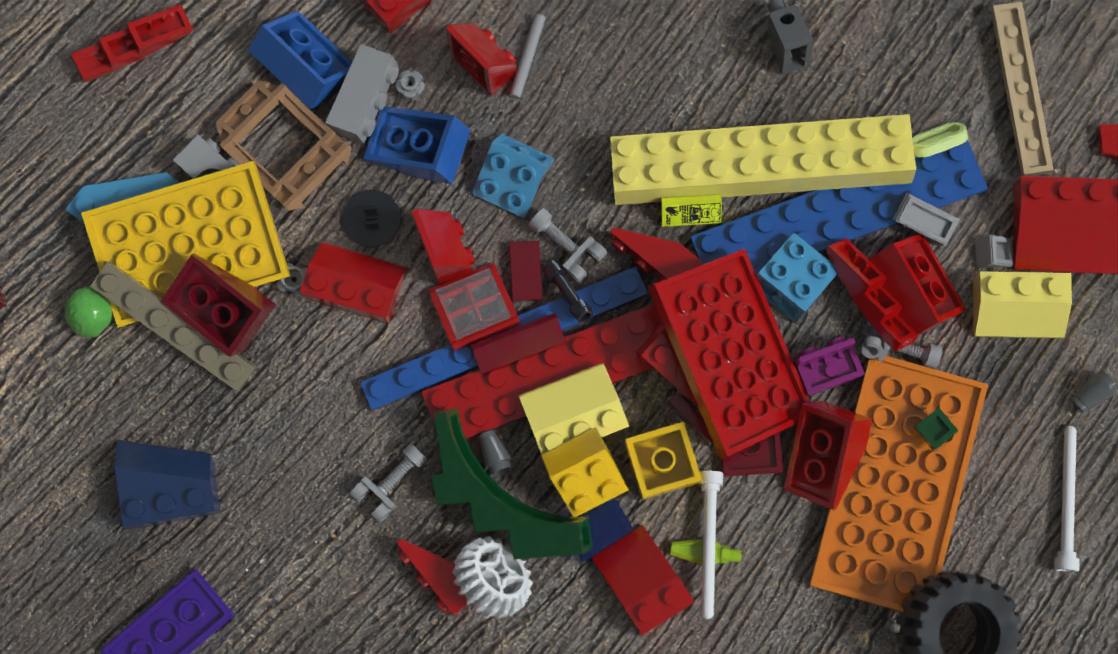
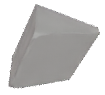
[975,235,1014,268]

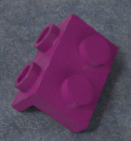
[794,336,865,397]

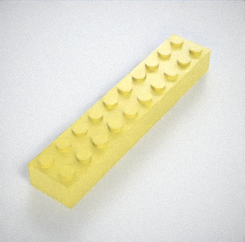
[610,114,916,205]

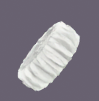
[452,536,533,619]

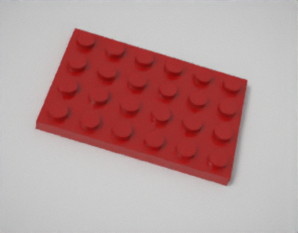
[648,248,810,459]

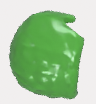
[64,286,113,338]

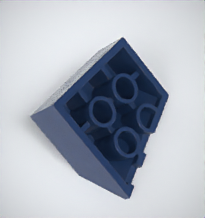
[114,440,221,530]

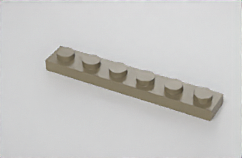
[90,261,257,392]

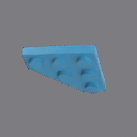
[65,173,180,223]

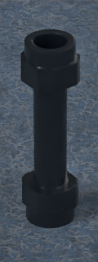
[543,260,594,324]

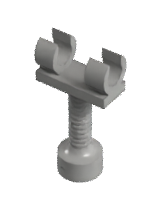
[528,208,607,283]
[862,320,942,369]
[349,443,428,523]

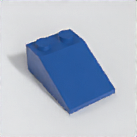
[363,106,471,184]

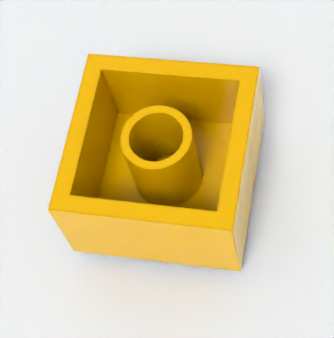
[624,422,702,501]
[541,427,628,517]

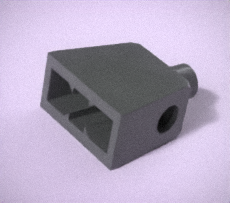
[767,0,813,75]

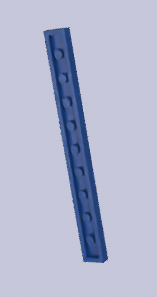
[360,267,648,411]

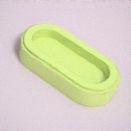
[913,122,968,157]

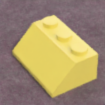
[973,271,1072,338]
[519,363,629,455]

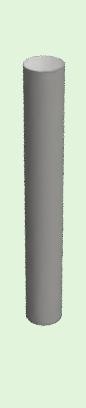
[509,14,546,99]

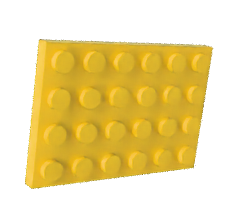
[81,161,290,327]

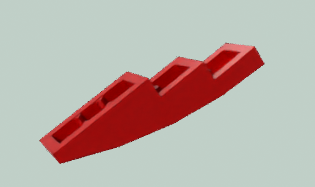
[71,4,193,83]
[826,238,919,352]

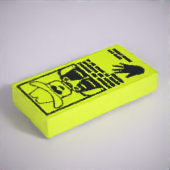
[661,194,722,227]

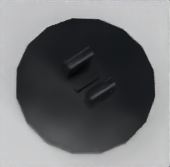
[342,190,401,248]

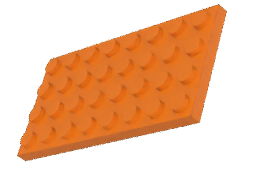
[809,356,988,613]

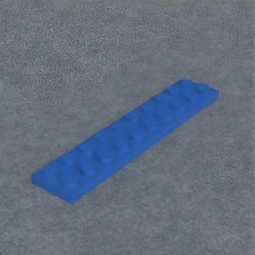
[690,140,988,275]

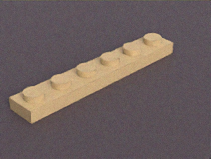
[991,2,1054,176]

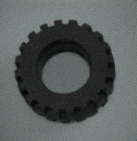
[895,571,1023,654]

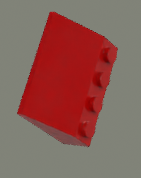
[1013,176,1118,275]

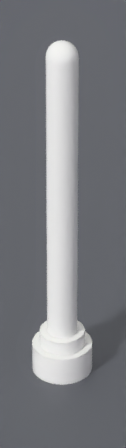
[1054,426,1080,572]
[699,471,723,619]

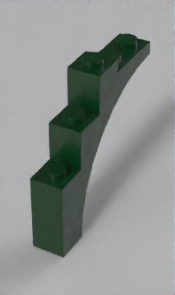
[431,408,593,560]

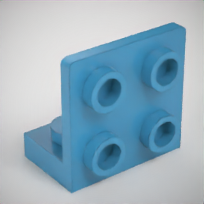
[473,134,554,218]
[757,233,837,324]

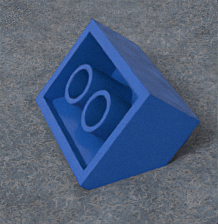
[248,10,352,109]

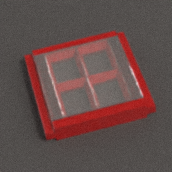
[428,263,520,351]

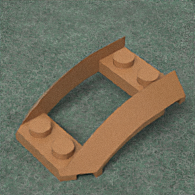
[216,81,352,210]

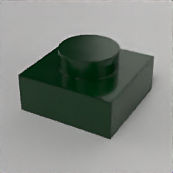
[914,407,959,451]

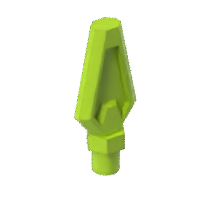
[670,539,742,566]

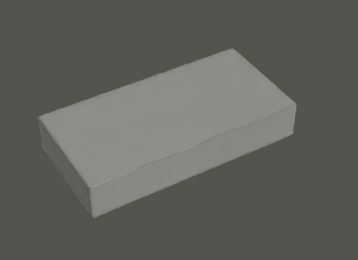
[893,193,960,246]

